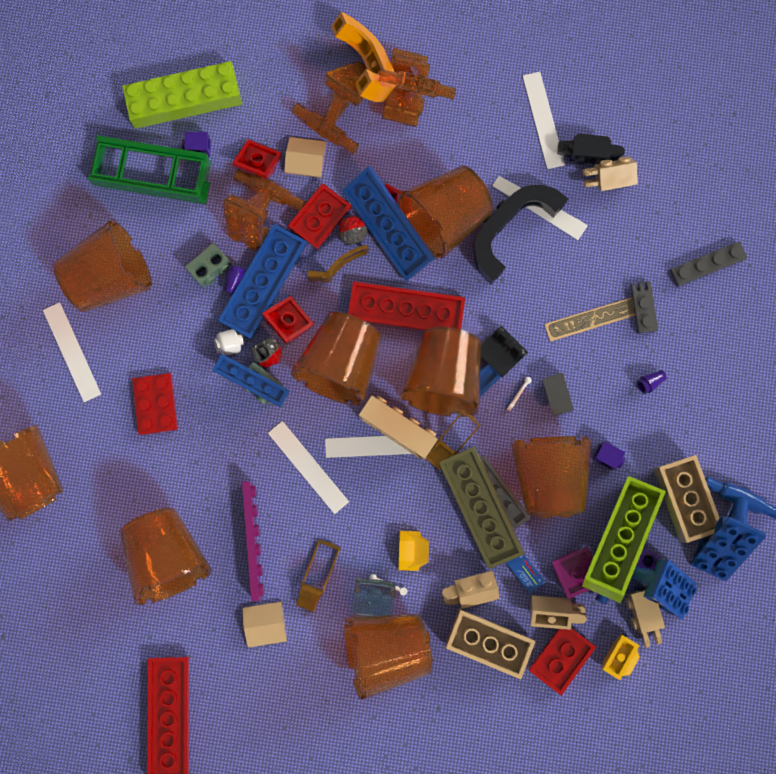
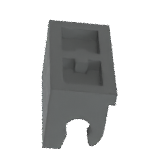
[542,373,574,416]

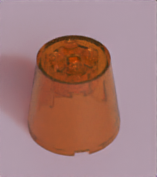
[397,165,493,259]
[53,220,152,312]
[291,312,381,406]
[401,327,481,417]
[0,425,64,522]
[511,436,592,518]
[119,508,212,605]
[344,613,433,700]

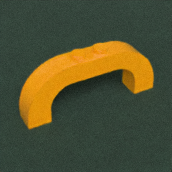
[331,12,398,102]

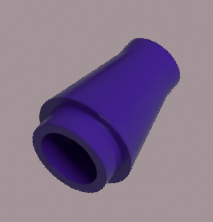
[224,265,245,293]
[637,370,667,394]

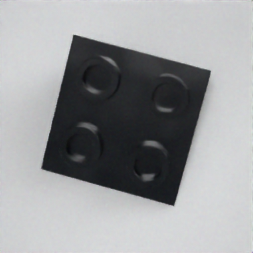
[475,326,528,378]

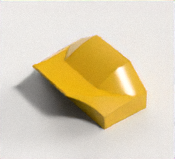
[398,531,429,571]
[601,634,640,680]

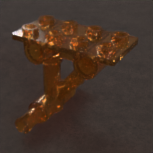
[379,48,456,127]
[292,61,367,154]
[223,169,306,250]

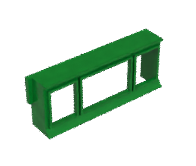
[88,135,211,204]

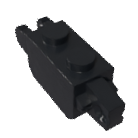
[557,134,625,165]

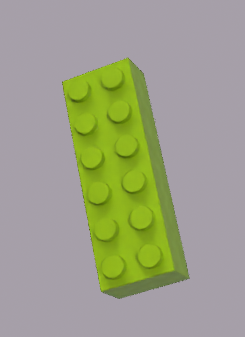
[122,61,243,129]
[582,476,666,603]

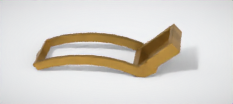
[307,245,369,283]
[425,410,481,471]
[296,539,341,612]

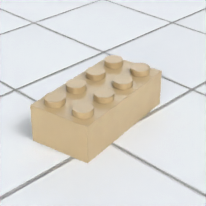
[359,395,438,461]
[653,455,719,543]
[444,608,535,679]

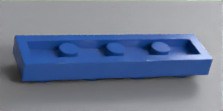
[212,353,290,408]

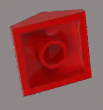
[232,139,282,179]
[262,296,314,344]

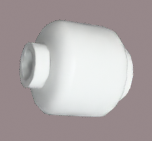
[214,329,244,356]

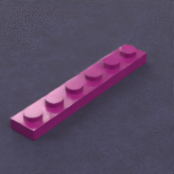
[242,481,265,601]

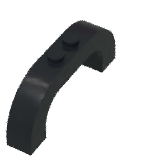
[474,185,569,285]

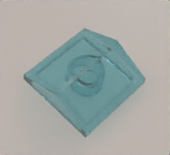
[353,578,396,619]

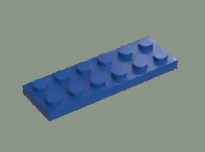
[342,166,436,281]
[218,224,307,340]

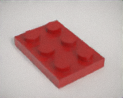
[288,183,352,250]
[132,373,178,435]
[528,628,596,696]

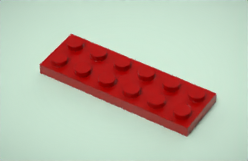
[347,281,465,336]
[147,656,189,774]

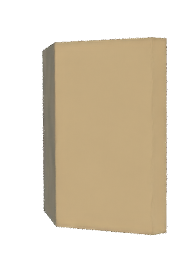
[284,137,326,178]
[243,601,287,647]

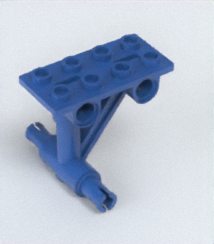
[691,476,776,581]
[595,559,697,620]

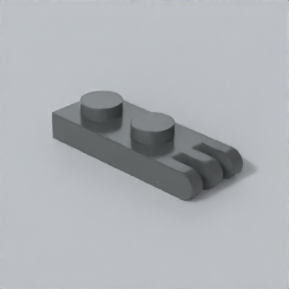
[630,281,658,334]

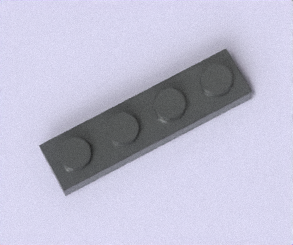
[669,241,748,287]
[480,455,531,529]

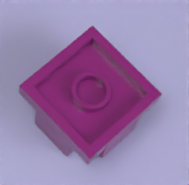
[551,546,593,599]

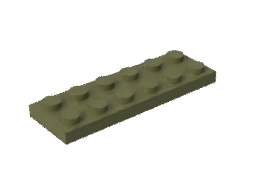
[439,446,525,569]

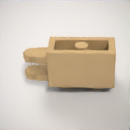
[582,156,638,191]
[442,571,499,609]
[626,588,665,648]
[529,595,587,630]

